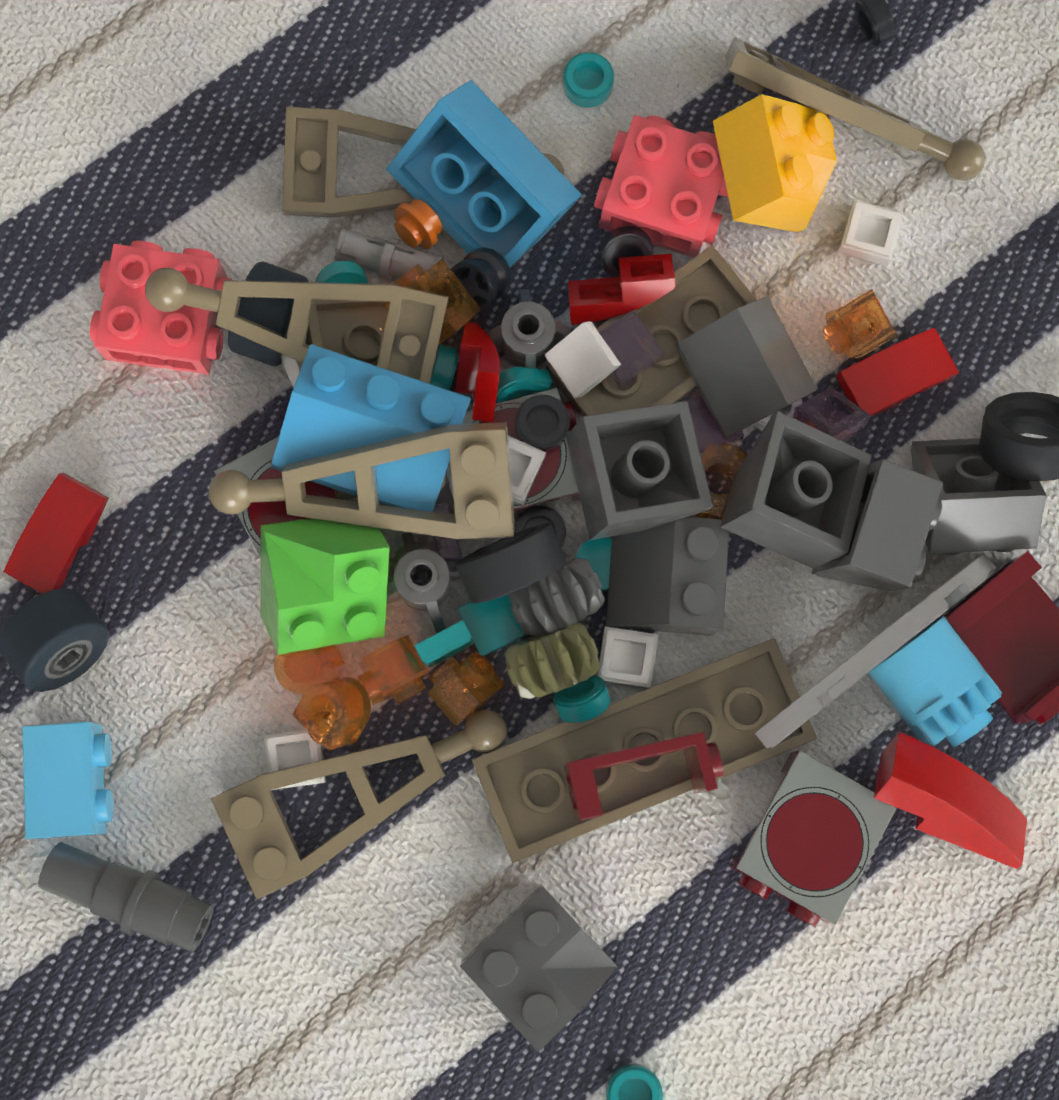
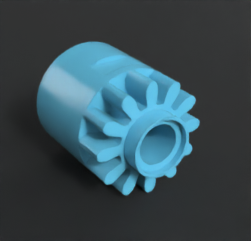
[868,616,1002,747]

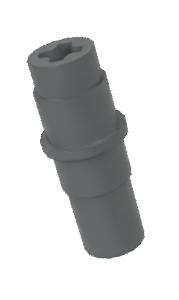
[38,842,214,952]

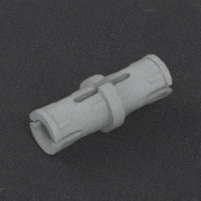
[334,228,444,289]

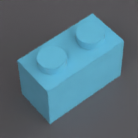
[22,722,114,839]

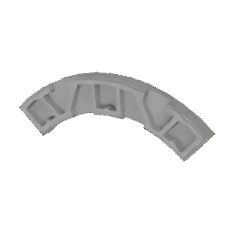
[755,553,996,749]

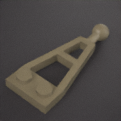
[726,37,986,181]
[282,107,564,218]
[145,268,449,384]
[209,422,515,539]
[211,710,507,900]

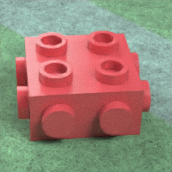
[594,115,728,258]
[90,241,232,375]

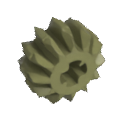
[504,622,600,699]

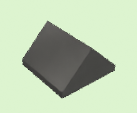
[675,296,817,439]

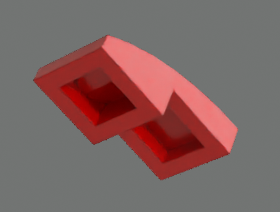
[568,254,676,325]
[455,322,500,422]
[835,327,959,421]
[3,472,109,594]

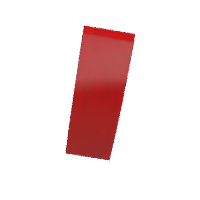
[873,732,1027,869]

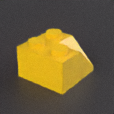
[713,94,837,232]

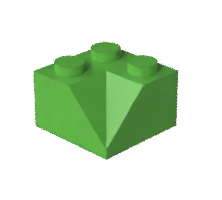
[260,518,390,655]

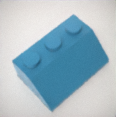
[386,80,582,269]
[271,344,471,512]

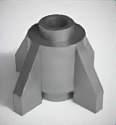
[486,289,575,369]
[386,532,461,634]

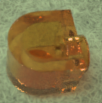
[823,289,897,358]
[357,635,430,705]
[274,645,345,696]
[427,652,505,727]
[292,677,371,750]

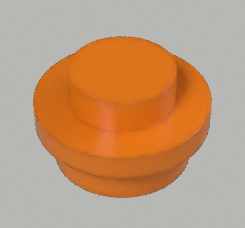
[394,199,442,250]

